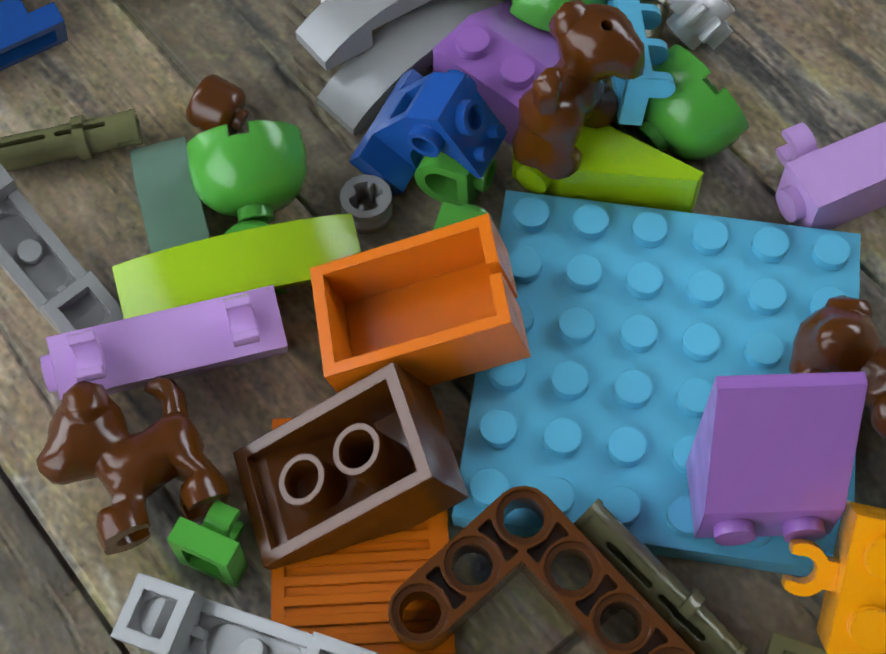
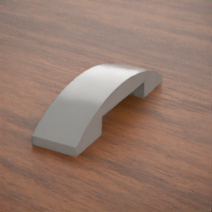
[295,0,465,71]
[317,0,505,136]
[0,163,124,334]
[110,572,378,654]

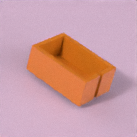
[310,213,531,393]

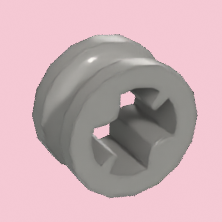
[339,174,393,234]

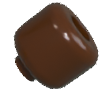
[186,74,249,132]

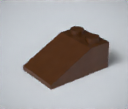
[233,362,469,570]

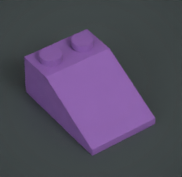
[433,0,560,146]
[686,371,868,546]

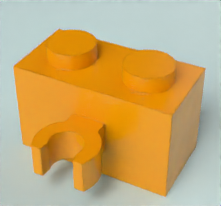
[781,501,886,654]

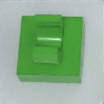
[167,500,249,588]

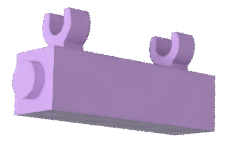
[775,121,886,230]
[40,285,289,401]

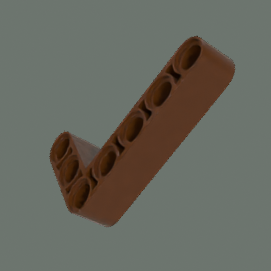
[388,486,696,654]

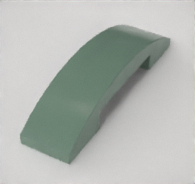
[130,136,211,253]

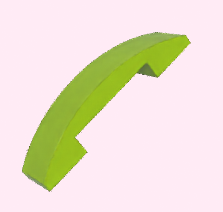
[112,213,361,319]

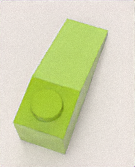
[512,126,704,213]

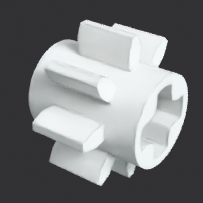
[666,0,735,50]

